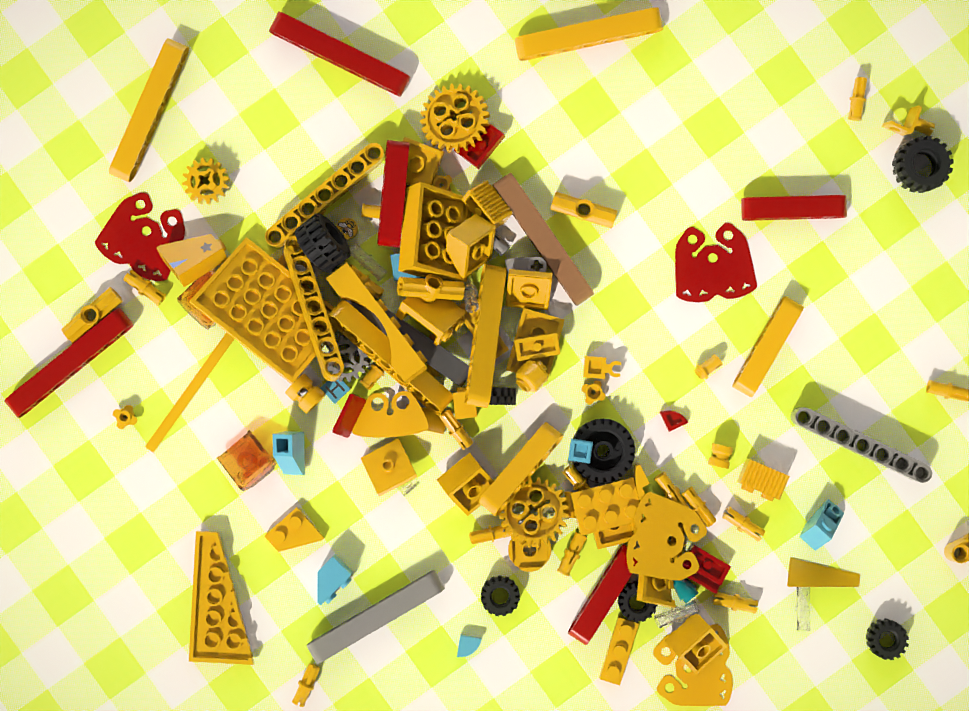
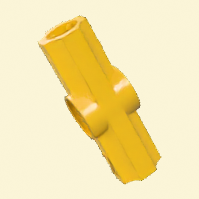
[550,192,618,229]
[397,274,465,303]
[61,287,123,343]

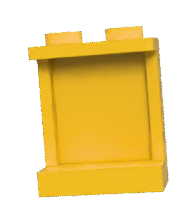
[395,297,466,346]

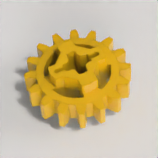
[182,157,230,205]

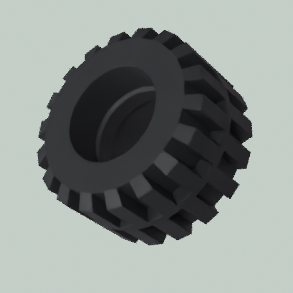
[892,136,954,193]
[295,213,351,272]

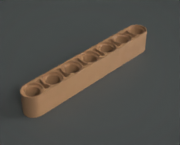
[492,172,594,307]

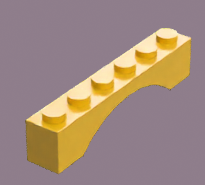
[326,262,428,384]

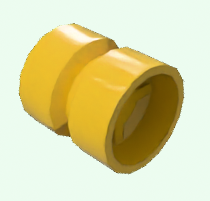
[285,373,326,414]

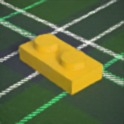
[514,333,561,361]

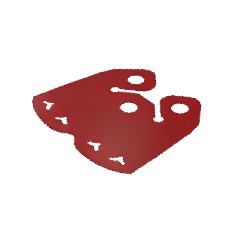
[95,192,185,281]
[675,223,757,303]

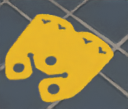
[627,492,707,580]
[653,624,733,706]

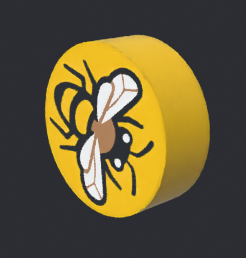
[336,218,358,240]

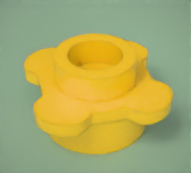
[433,174,452,192]
[581,380,606,405]
[113,405,138,429]

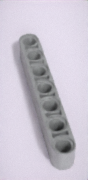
[791,407,933,483]
[306,570,445,664]

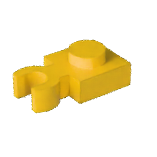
[583,356,621,379]

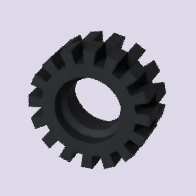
[489,387,516,405]
[481,575,520,617]
[617,581,658,622]
[865,618,909,660]

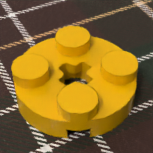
[508,528,551,572]

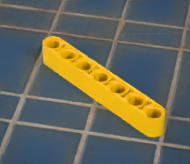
[514,7,664,61]
[109,38,189,183]
[265,143,385,248]
[283,236,344,382]
[465,263,506,408]
[328,300,453,415]

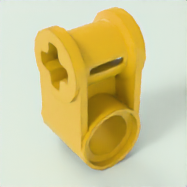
[944,533,969,564]

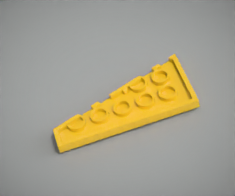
[188,530,255,665]

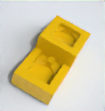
[633,463,651,506]

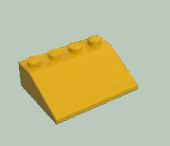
[398,182,472,282]

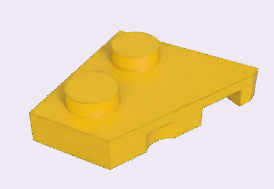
[264,507,325,552]

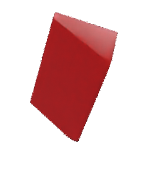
[332,393,366,438]

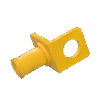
[882,106,935,136]

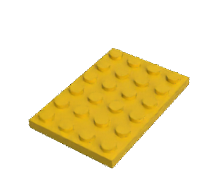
[190,237,338,384]

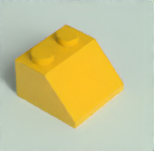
[446,214,496,279]
[436,452,494,516]
[664,611,728,675]

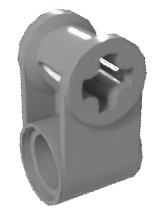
[505,257,547,281]

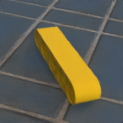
[732,296,804,397]
[479,422,564,516]

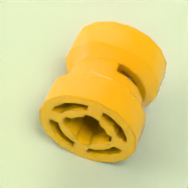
[708,443,734,469]

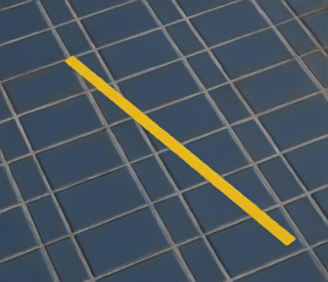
[145,210,326,453]

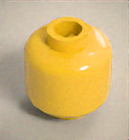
[516,360,548,393]

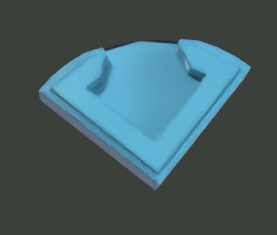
[457,634,482,657]

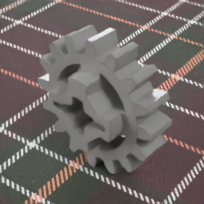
[324,336,369,382]

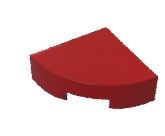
[659,410,689,432]

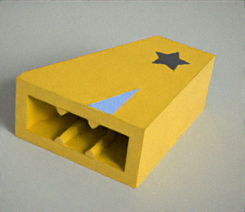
[157,234,227,287]

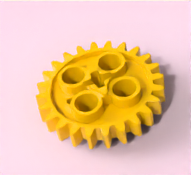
[420,83,490,153]
[499,477,569,548]

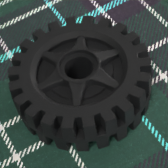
[573,418,635,483]

